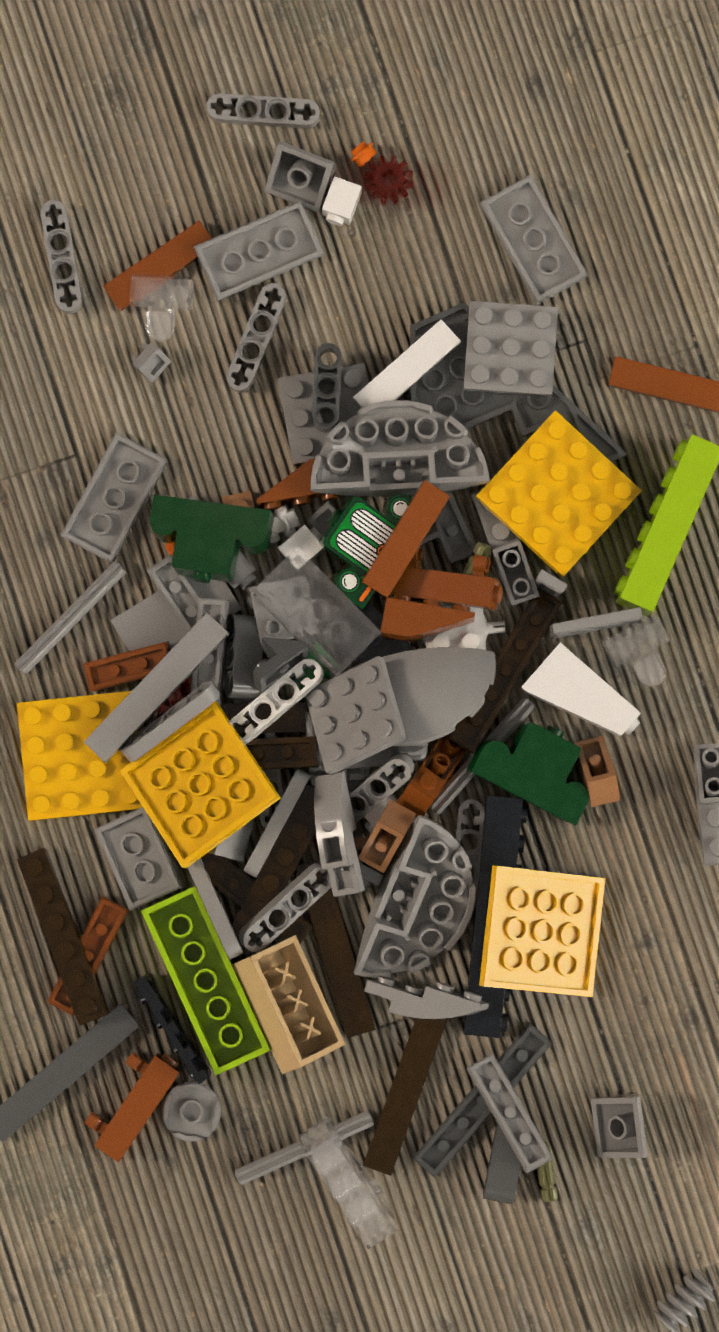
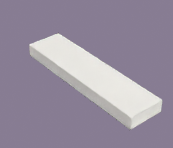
[353,319,461,408]

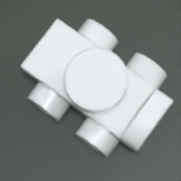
[270,506,300,543]

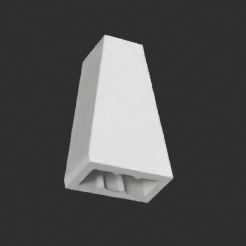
[520,642,641,736]

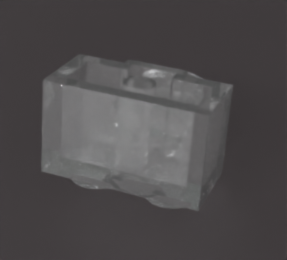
[130,274,194,341]
[601,614,671,687]

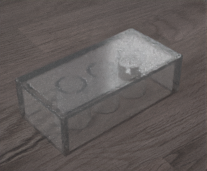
[250,546,381,677]
[299,1115,399,1249]

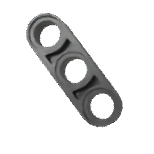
[312,343,342,433]
[224,614,262,700]
[483,1123,521,1204]

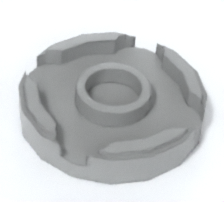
[162,1081,221,1142]

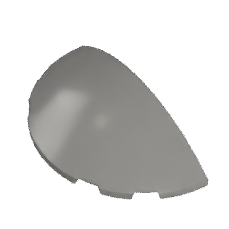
[311,400,490,497]
[333,647,496,746]
[354,815,476,978]

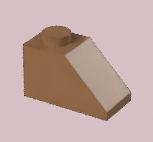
[574,736,620,807]
[358,799,416,873]

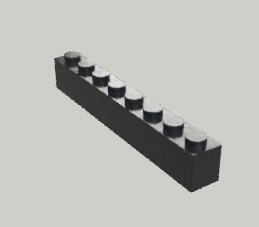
[463,795,528,1038]

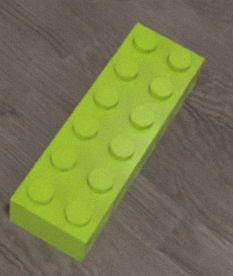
[613,434,719,617]
[141,886,271,1076]

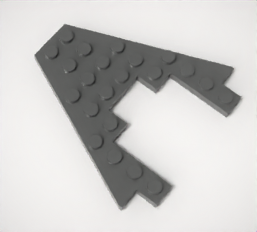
[410,302,626,565]

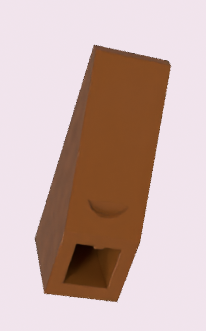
[256,458,340,510]
[380,595,475,642]
[396,733,467,817]

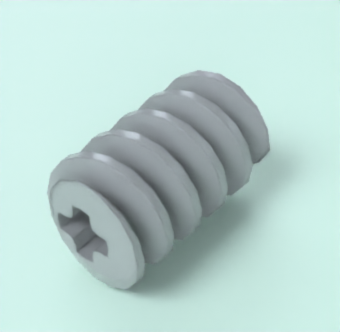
[651,1267,717,1332]

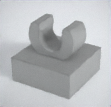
[131,342,172,383]

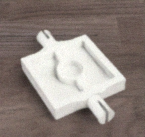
[423,603,505,650]

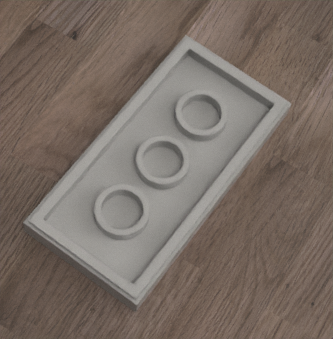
[479,174,588,305]
[193,200,325,302]
[60,433,168,563]
[110,576,242,651]

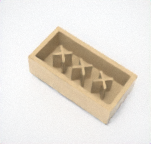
[232,935,346,1074]

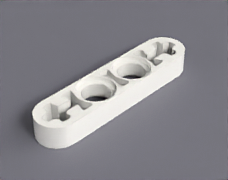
[230,659,324,744]

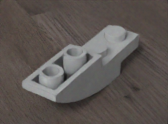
[471,492,540,606]
[694,743,719,866]
[314,771,365,897]
[364,976,490,1019]

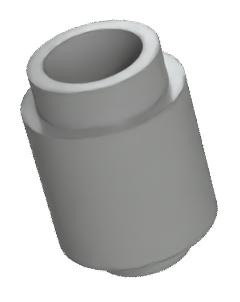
[228,551,257,590]

